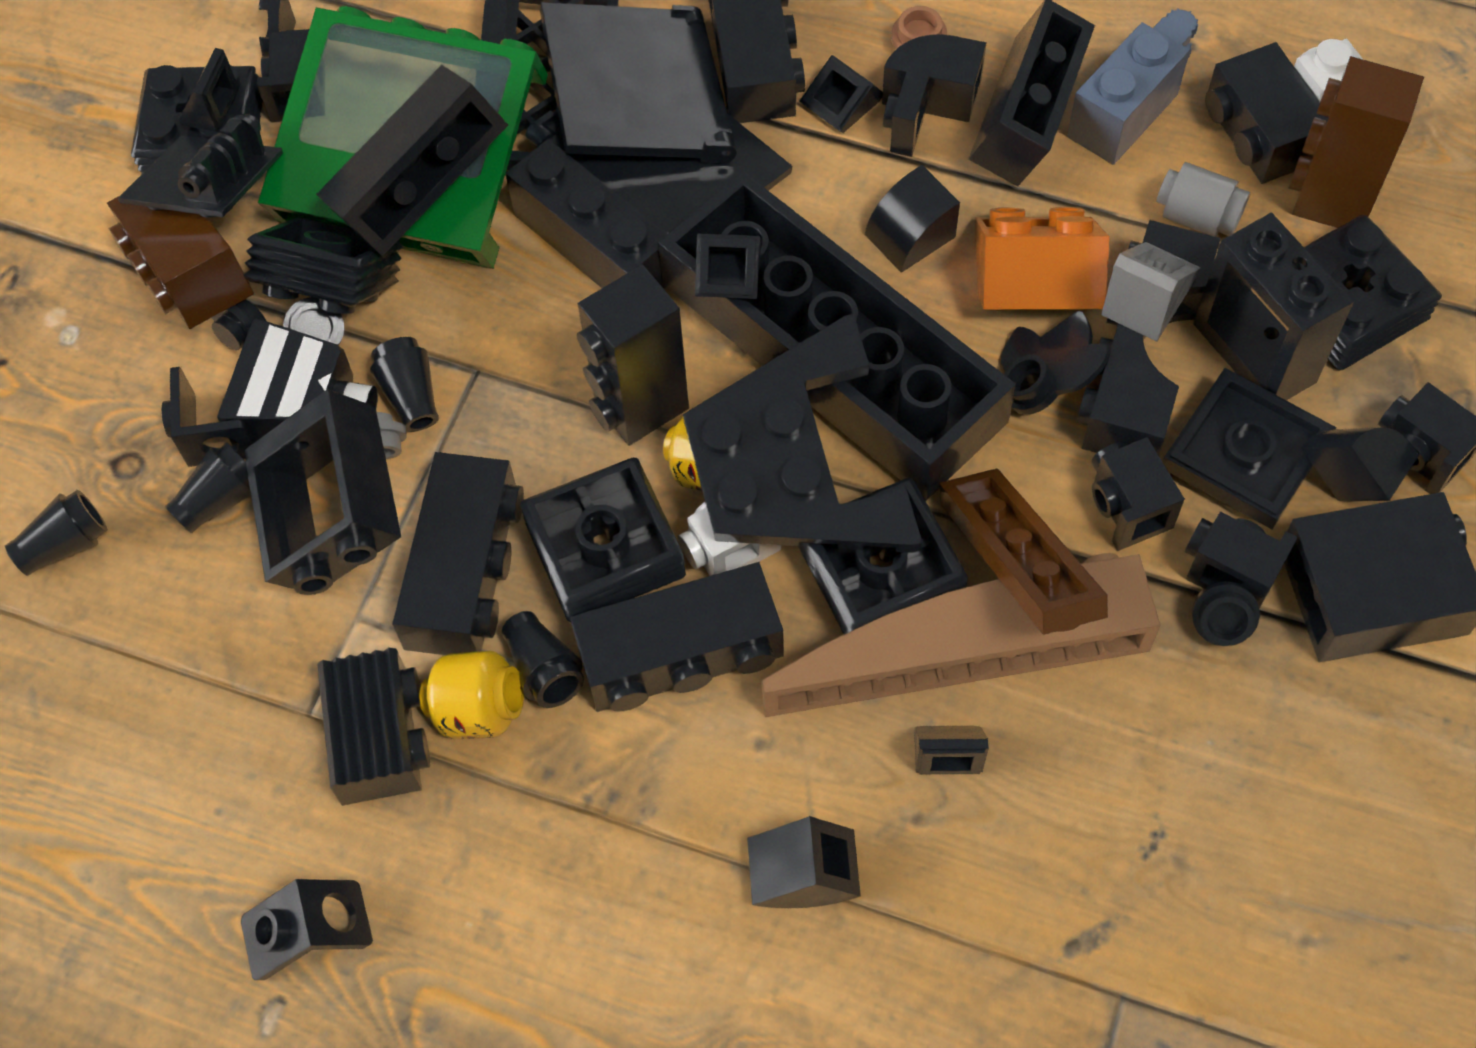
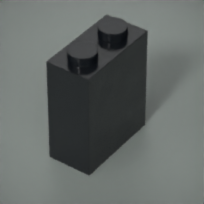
[1284,492,1476,663]

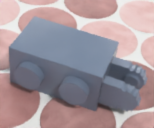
[1067,8,1198,165]

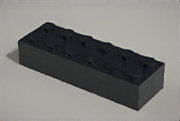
[658,171,1016,501]

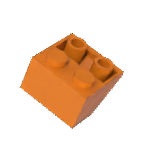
[975,207,1110,310]

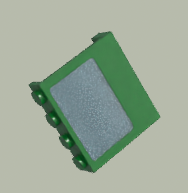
[258,6,548,269]

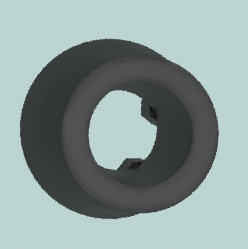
[370,337,439,432]
[165,442,251,533]
[5,490,108,576]
[501,611,584,708]

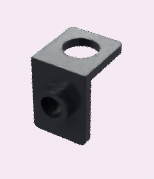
[161,366,255,467]
[241,879,373,980]

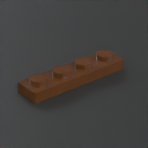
[939,468,1108,635]

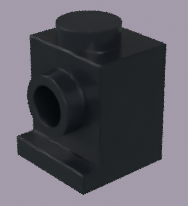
[257,29,326,123]
[1378,382,1476,494]
[1091,437,1185,551]
[1185,512,1298,609]

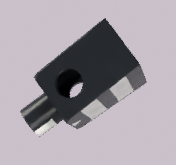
[217,318,378,445]

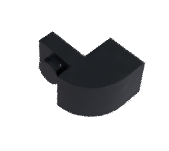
[882,34,987,157]

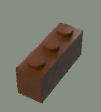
[1288,56,1424,228]
[107,196,254,329]

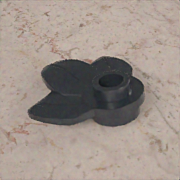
[1001,311,1111,415]

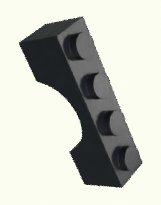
[1076,220,1221,455]

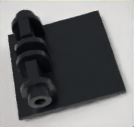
[118,114,283,218]

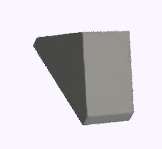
[1101,242,1201,342]

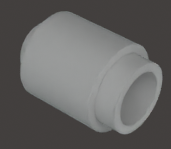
[1156,162,1251,237]

